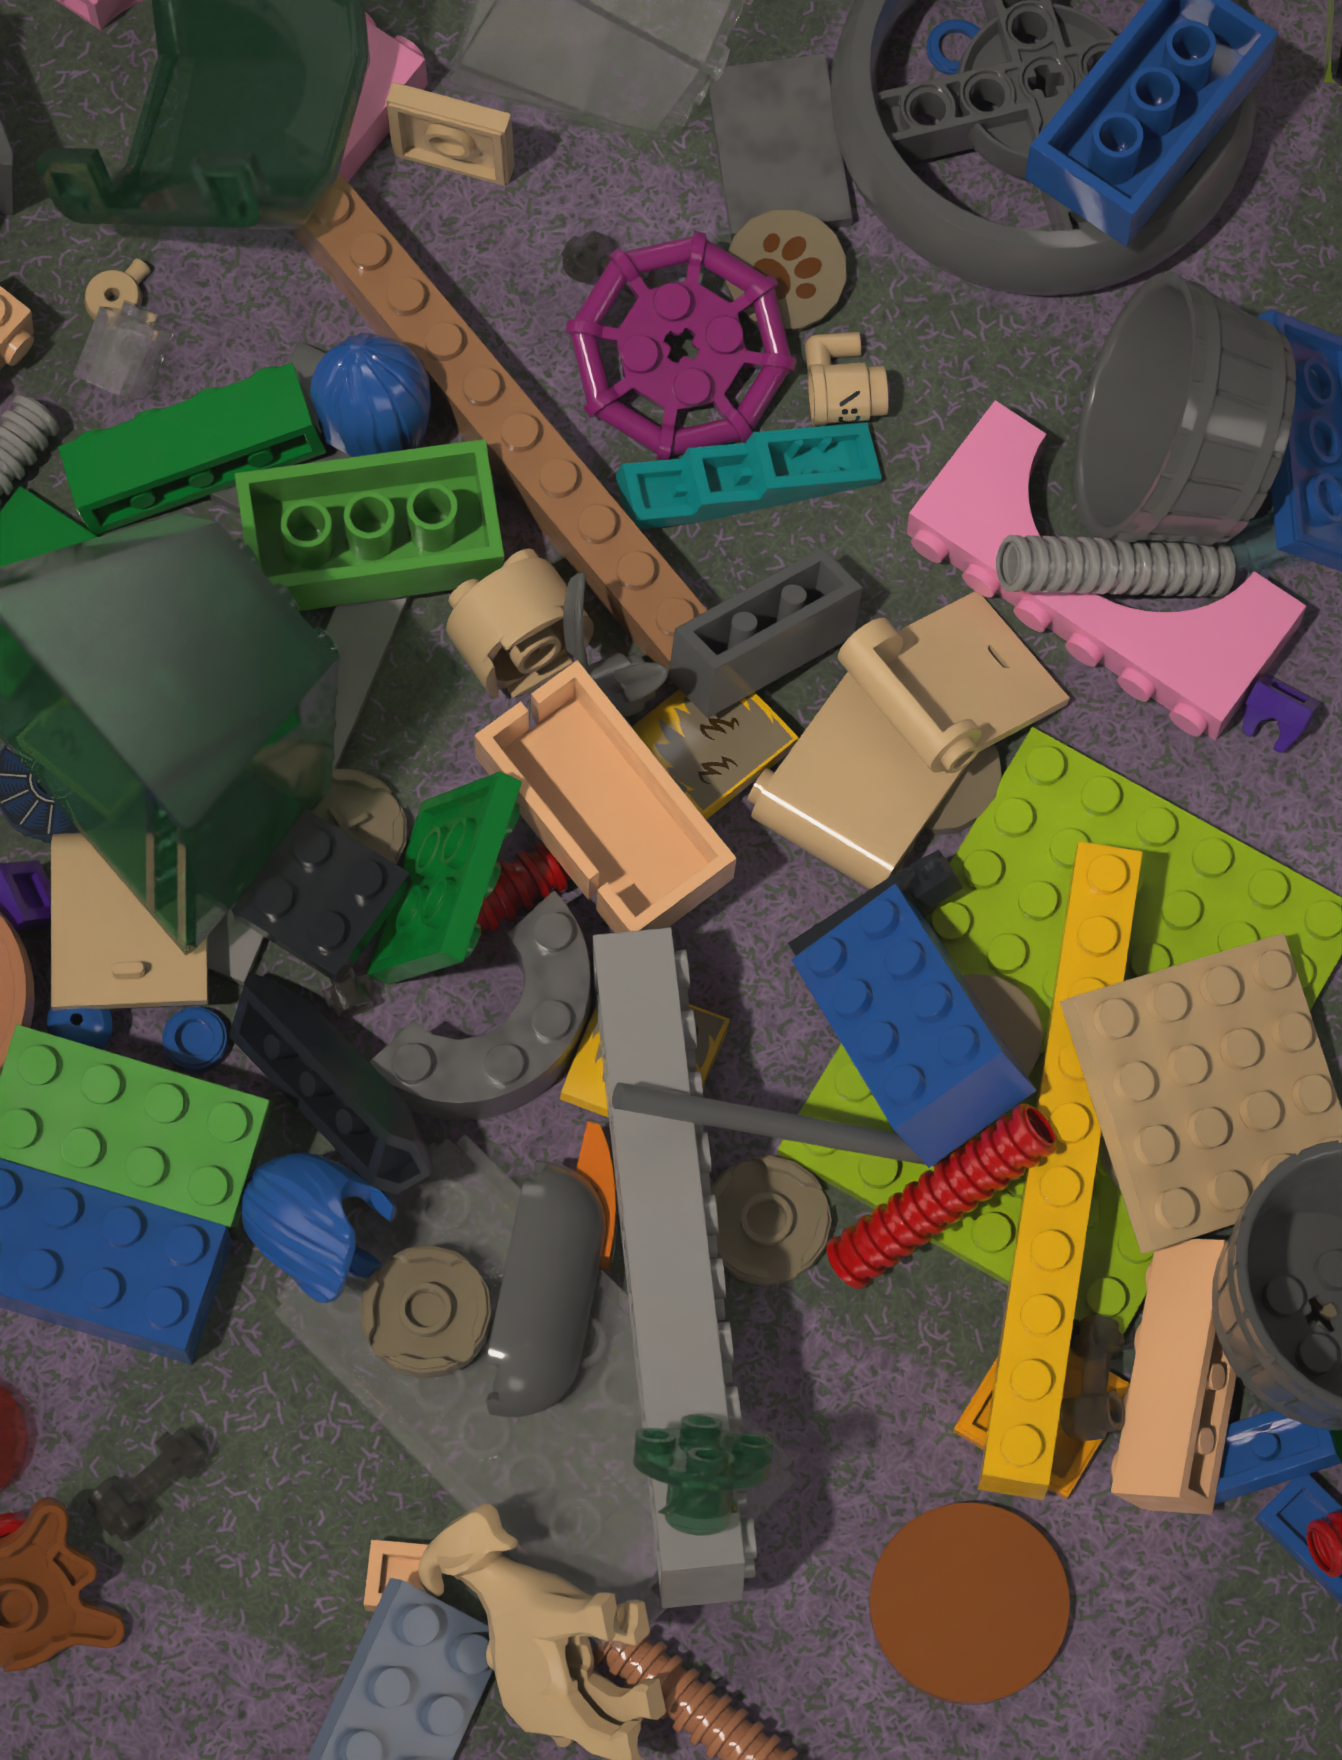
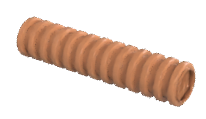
[592,1632,798,1760]

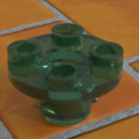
[633,1414,774,1536]

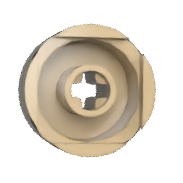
[446,548,594,698]

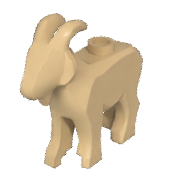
[419,1504,666,1760]

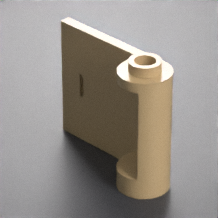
[838,591,1070,773]
[747,672,967,890]
[51,827,223,1011]

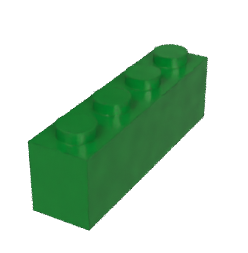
[58,362,327,535]

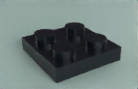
[231,808,413,984]

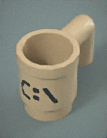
[805,332,888,426]

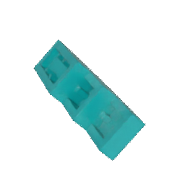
[615,422,882,529]

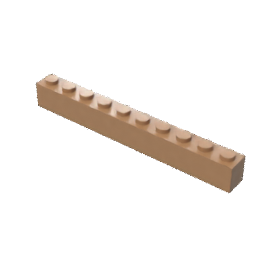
[288,170,708,685]

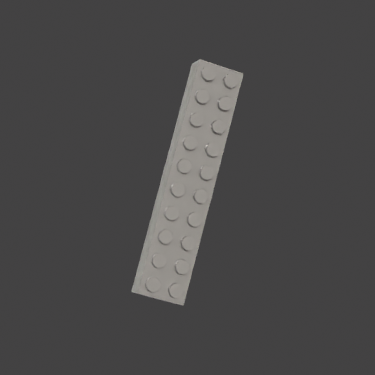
[593,927,757,1608]

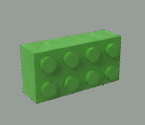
[234,439,504,617]
[0,1024,275,1227]

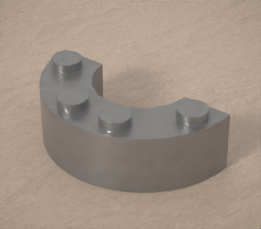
[369,891,591,1121]

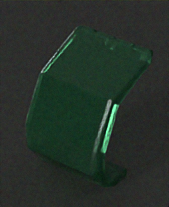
[35,0,370,231]

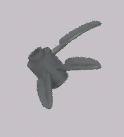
[563,573,687,793]

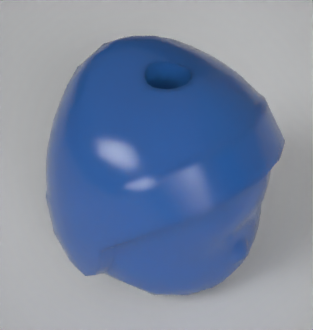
[46,1006,113,1050]

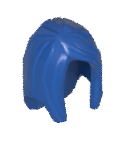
[310,332,431,457]
[240,1153,397,1303]

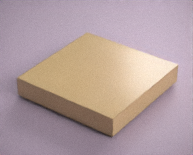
[386,82,515,186]

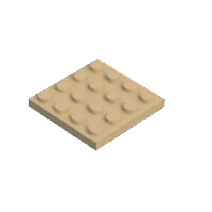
[1060,933,1342,1254]

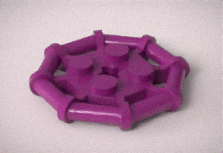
[565,231,797,460]

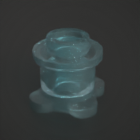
[1225,505,1303,576]

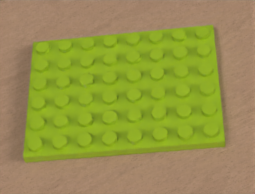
[777,727,1342,1348]

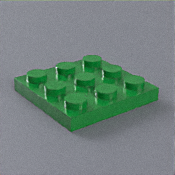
[364,771,522,985]

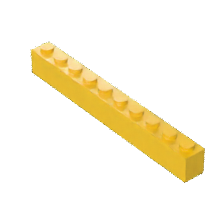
[978,841,1143,1500]

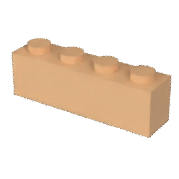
[1111,1239,1236,1515]

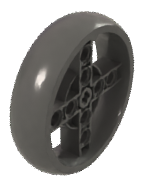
[831,0,1258,296]

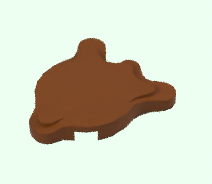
[0,1497,125,1672]

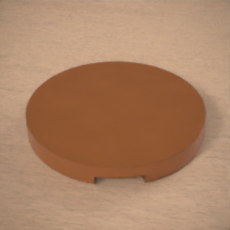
[869,1502,1070,1705]

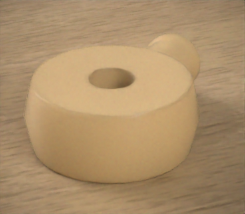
[84,258,150,328]

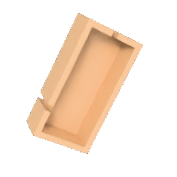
[474,660,736,933]

